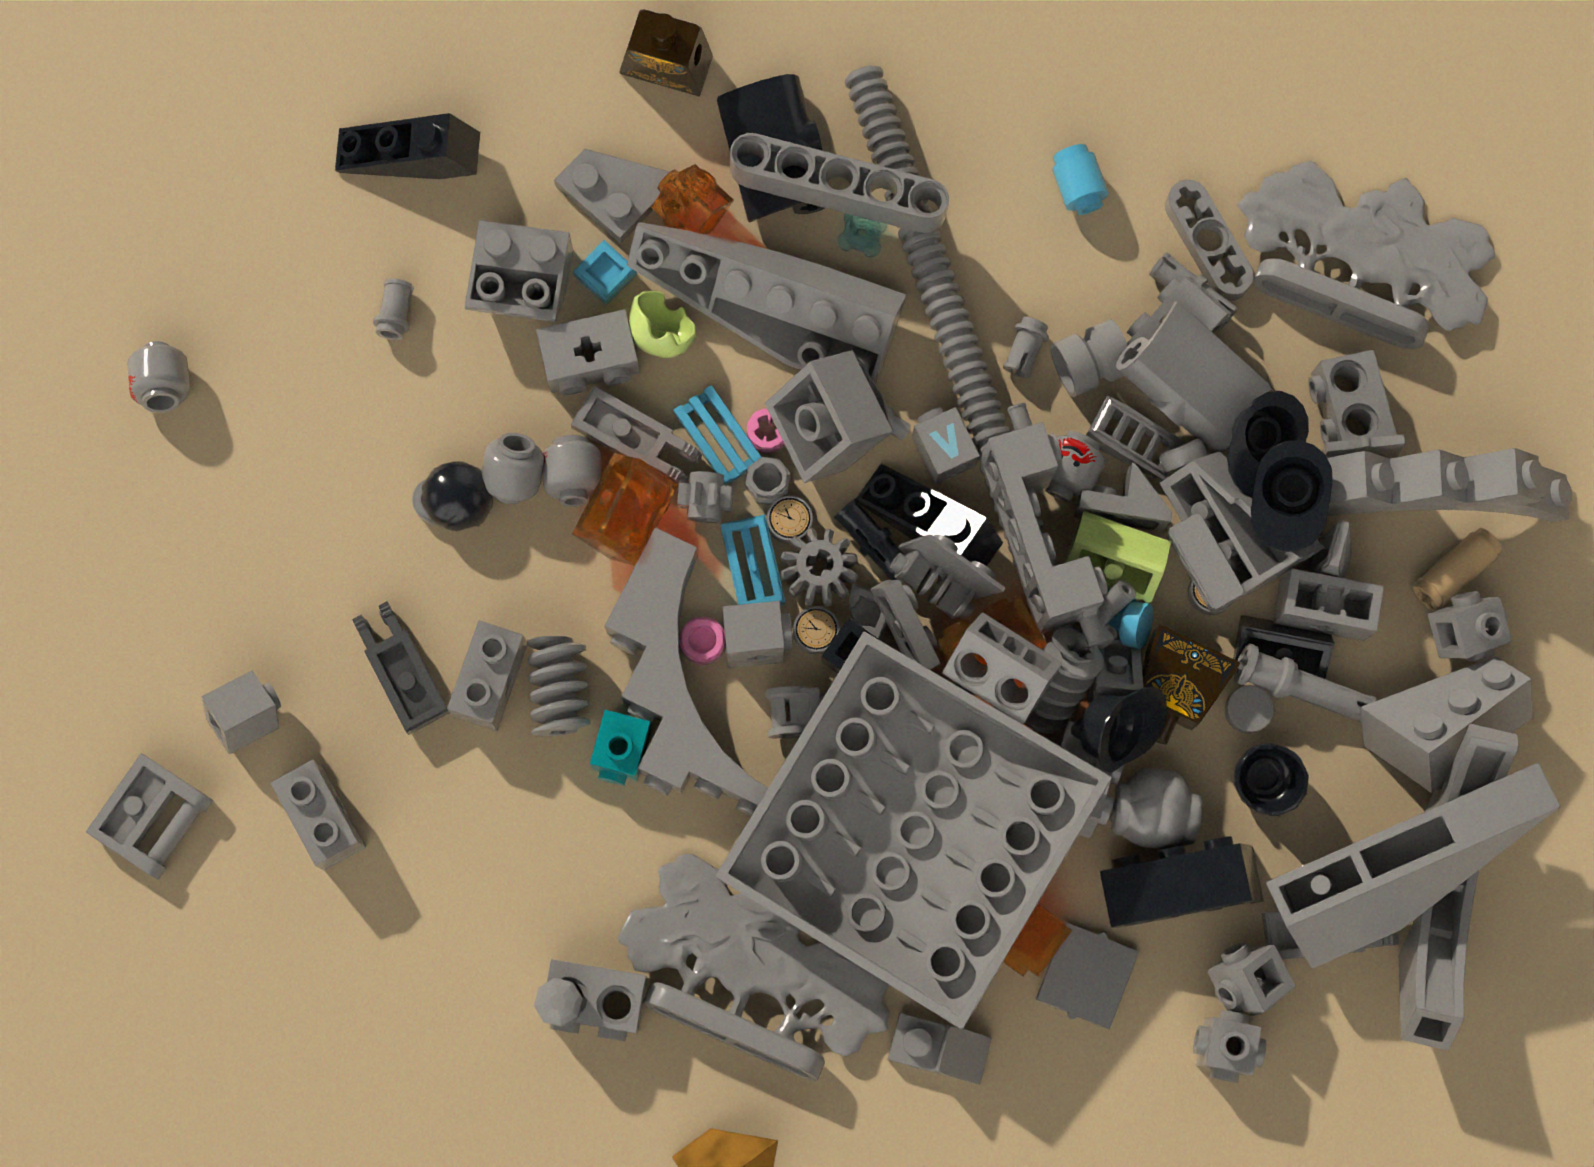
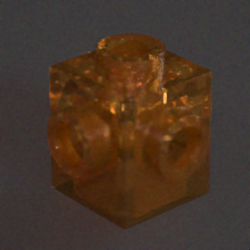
[651,164,734,235]

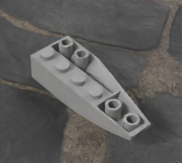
[627,222,906,384]
[1266,762,1560,968]

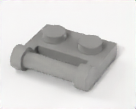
[86,753,214,880]

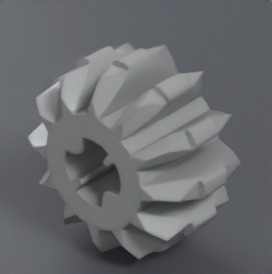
[781,528,858,607]

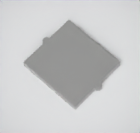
[1322,435,1405,459]
[1036,922,1139,1029]

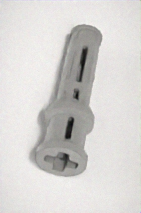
[1234,644,1377,724]

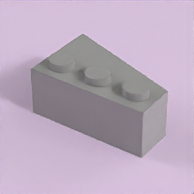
[1159,452,1325,600]
[1360,656,1533,793]

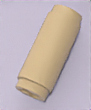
[1413,528,1502,611]

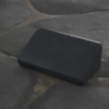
[1233,615,1335,679]

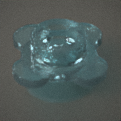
[837,213,887,257]

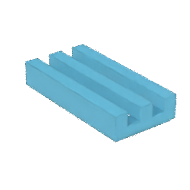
[673,385,761,486]
[720,514,786,606]

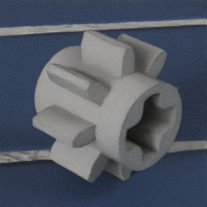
[677,471,733,523]

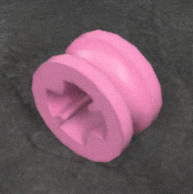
[747,408,784,453]

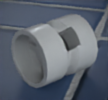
[1050,319,1128,398]

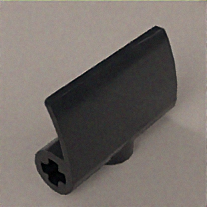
[717,74,828,222]

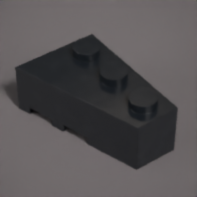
[1100,836,1264,928]

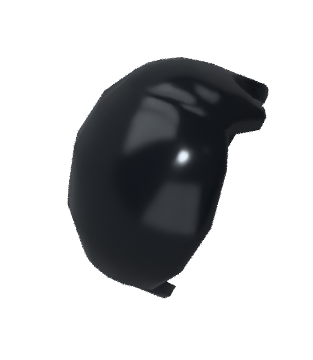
[422,461,493,531]
[1233,743,1309,816]

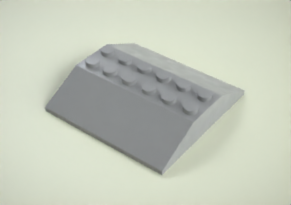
[715,631,1112,1030]

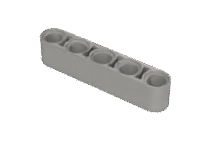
[730,133,949,233]

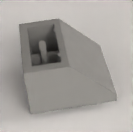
[465,220,573,322]

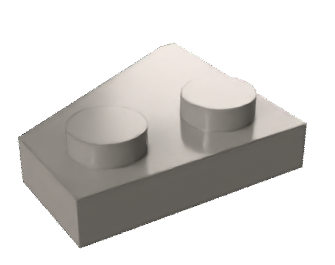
[554,149,679,244]

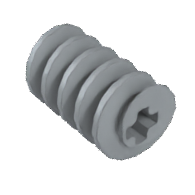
[1020,628,1104,733]
[527,636,590,736]

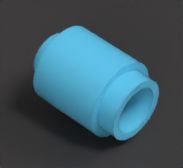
[1052,144,1109,215]

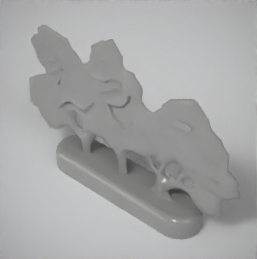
[1237,161,1495,349]
[617,854,890,1081]

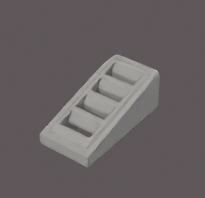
[1086,395,1185,482]
[1308,521,1352,579]

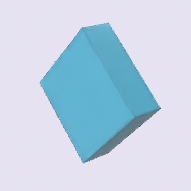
[573,240,637,306]

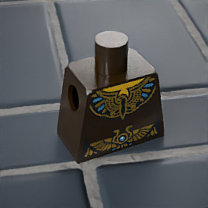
[619,9,713,97]
[1142,624,1240,745]

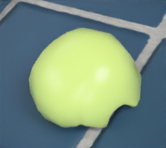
[628,291,696,358]

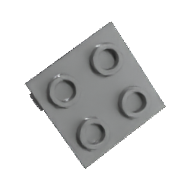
[890,533,1005,621]

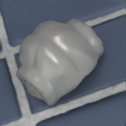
[1110,768,1203,849]

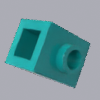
[590,710,652,786]

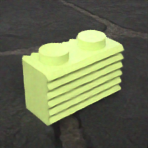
[1066,511,1171,603]

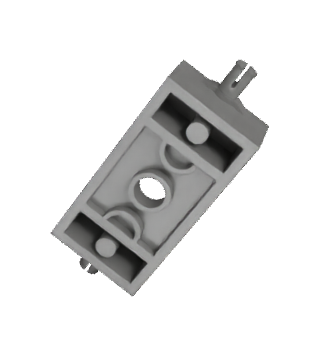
[980,403,1108,648]

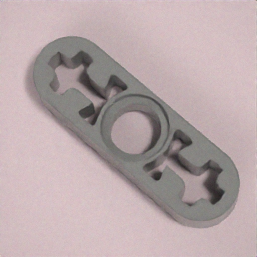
[1165,180,1253,301]

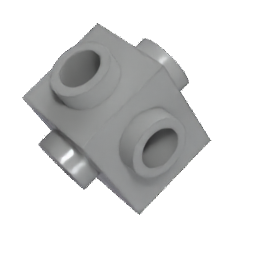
[1428,591,1512,662]
[1207,943,1296,1016]
[1193,1010,1266,1083]

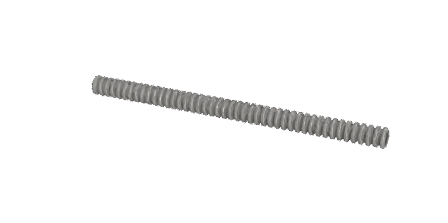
[845,65,1082,647]

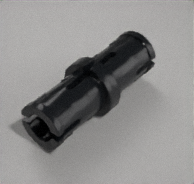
[834,498,905,580]

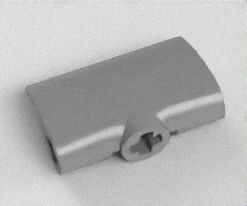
[1116,302,1271,453]

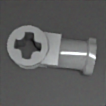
[765,686,825,739]

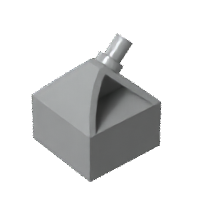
[765,350,911,483]

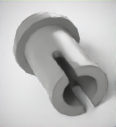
[373,279,414,340]
[1003,317,1049,378]

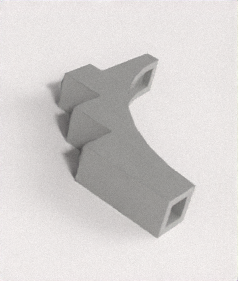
[1327,448,1572,522]
[605,527,768,816]
[1398,724,1519,1051]

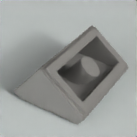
[1167,513,1244,614]

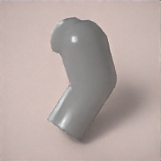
[1097,580,1136,649]

